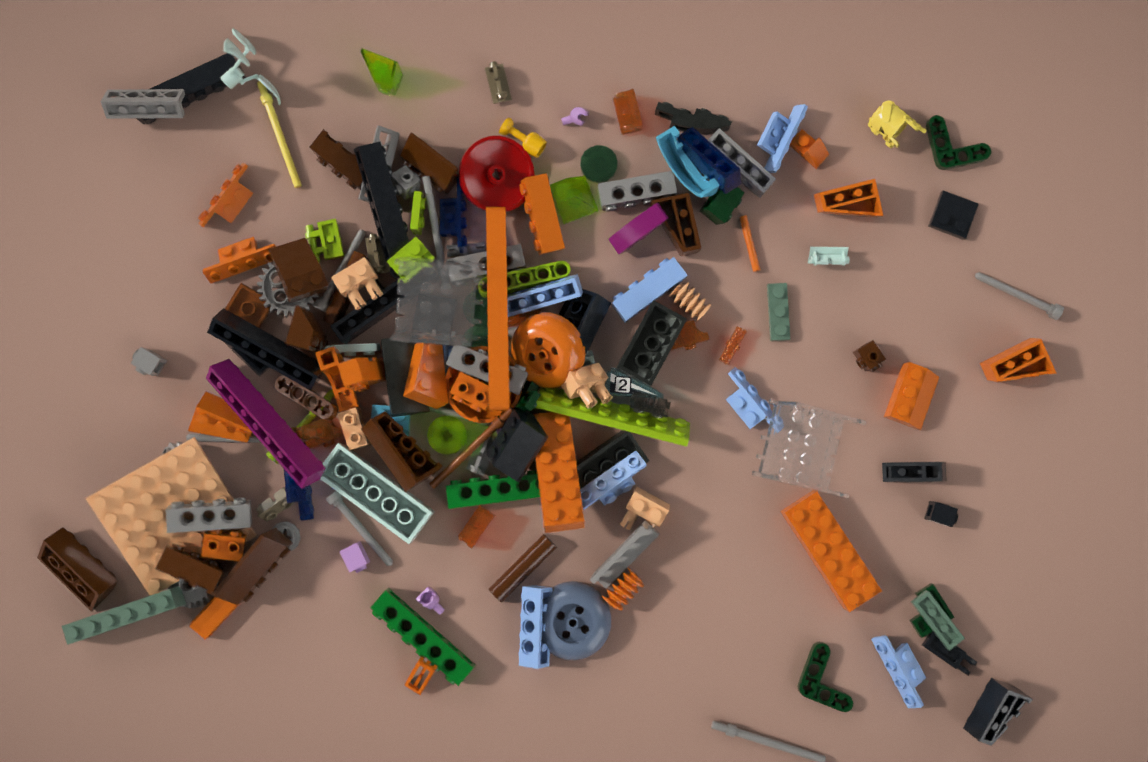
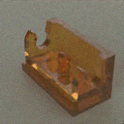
[613,89,643,135]
[458,505,496,549]

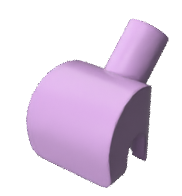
[562,107,590,126]
[416,587,445,615]

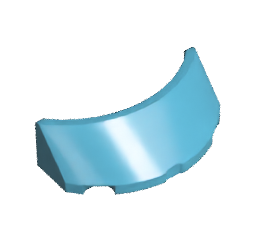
[656,126,720,198]

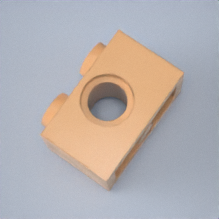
[337,407,372,451]

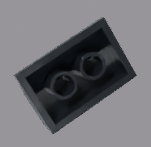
[559,289,611,354]
[486,409,548,482]

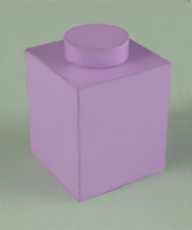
[339,541,370,573]

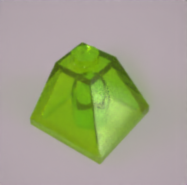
[361,48,403,95]
[550,176,599,224]

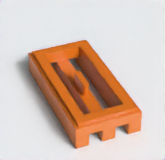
[404,656,438,695]

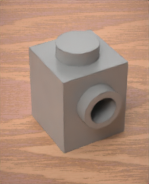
[131,347,167,376]

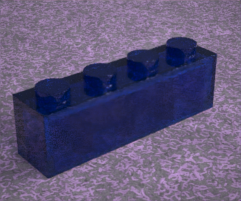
[677,127,741,194]

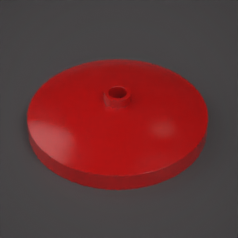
[459,136,535,212]

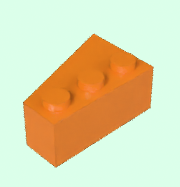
[814,179,883,217]
[403,338,448,409]
[980,338,1057,382]
[337,357,386,392]
[188,391,253,443]

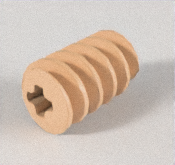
[669,282,711,322]

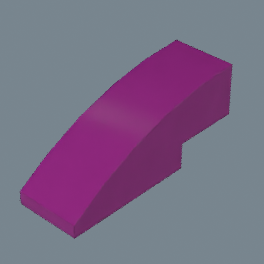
[608,203,668,254]

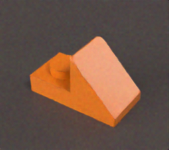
[789,129,829,169]

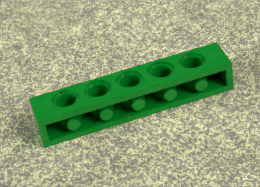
[446,470,540,509]
[370,588,476,686]

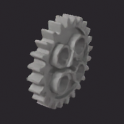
[257,262,319,318]

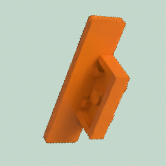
[198,163,253,228]
[202,236,276,283]

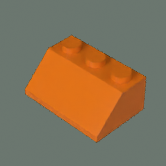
[884,362,939,430]

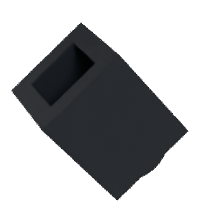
[924,501,958,527]

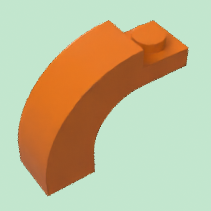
[315,346,359,412]

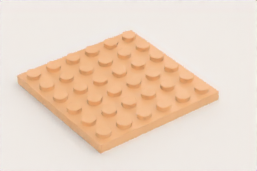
[85,437,257,596]

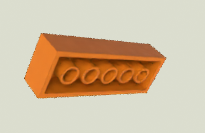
[533,412,585,533]
[780,491,882,612]

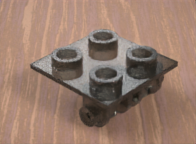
[630,391,671,418]

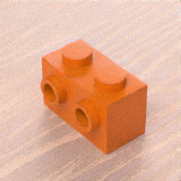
[450,371,489,412]
[201,529,247,561]

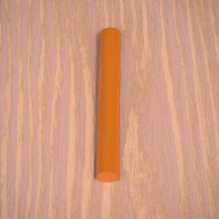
[739,215,760,272]

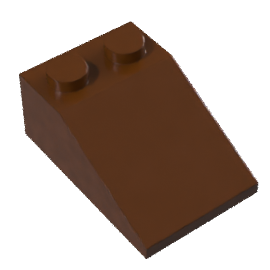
[268,238,329,303]

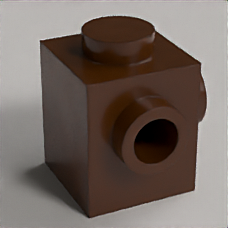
[853,340,886,372]

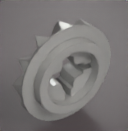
[271,521,301,552]

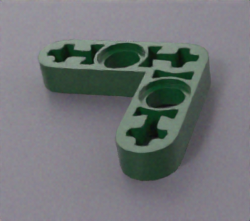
[926,115,991,170]
[797,642,853,712]

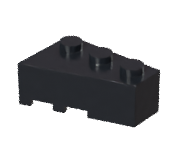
[963,678,1033,746]

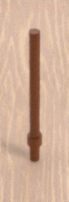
[429,406,513,489]

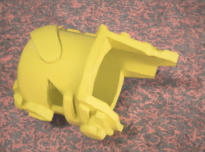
[868,101,927,148]

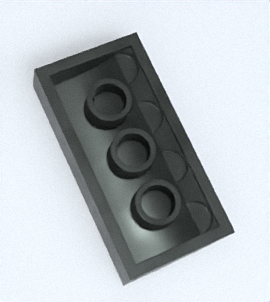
[615,300,687,387]
[381,337,430,417]
[576,430,649,489]

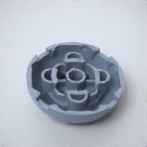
[541,581,612,660]

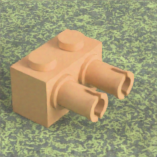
[331,257,383,310]
[561,362,613,408]
[620,486,670,530]

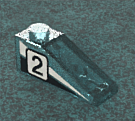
[605,368,664,399]

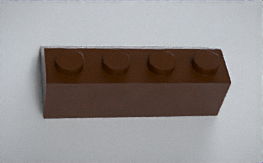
[37,527,118,612]
[212,528,293,605]

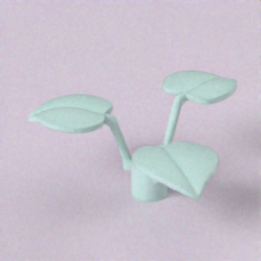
[220,28,281,105]

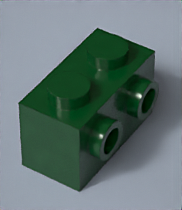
[700,179,745,225]

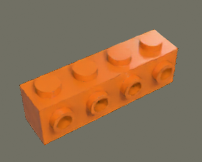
[520,173,565,255]

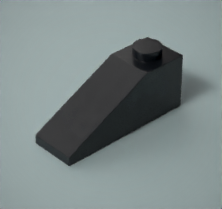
[882,462,947,482]

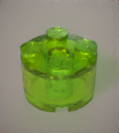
[427,415,468,454]

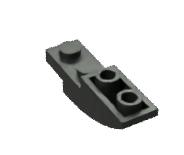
[654,102,732,134]

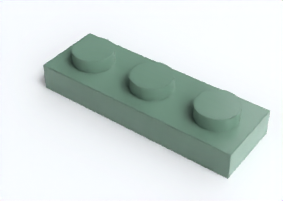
[767,283,790,341]
[911,590,965,651]

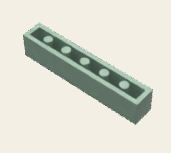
[62,586,186,645]

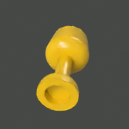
[499,117,547,158]

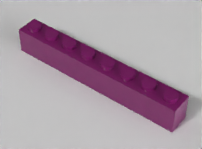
[206,359,325,489]

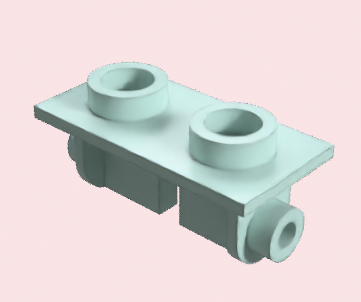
[808,247,850,266]

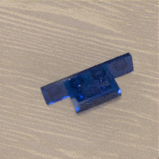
[440,176,467,253]
[284,442,314,521]

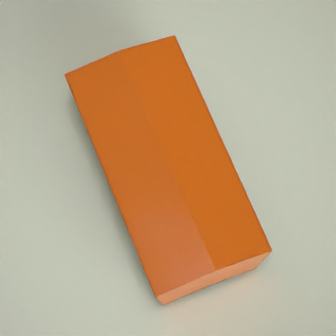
[189,596,238,640]

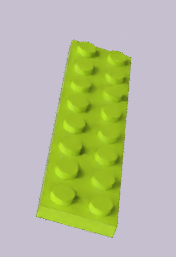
[536,387,690,447]

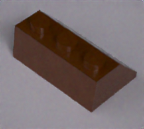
[400,132,459,194]
[285,305,328,353]

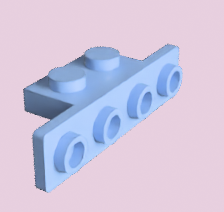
[757,104,808,173]
[726,367,784,433]
[580,451,647,510]
[871,635,926,709]

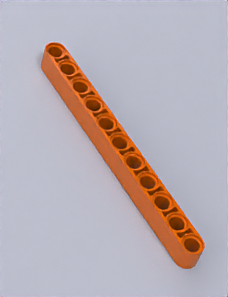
[486,207,509,411]

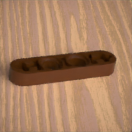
[275,375,338,420]

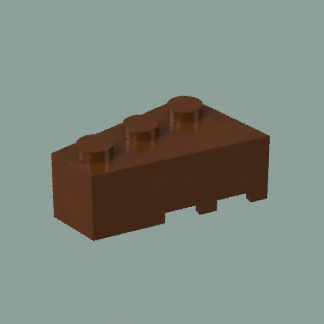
[309,129,363,190]
[650,193,702,256]
[155,543,223,595]

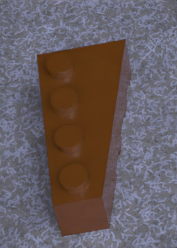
[361,411,443,492]

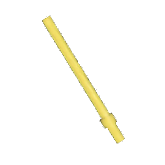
[257,81,302,188]

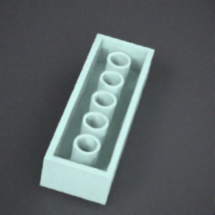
[320,443,435,544]

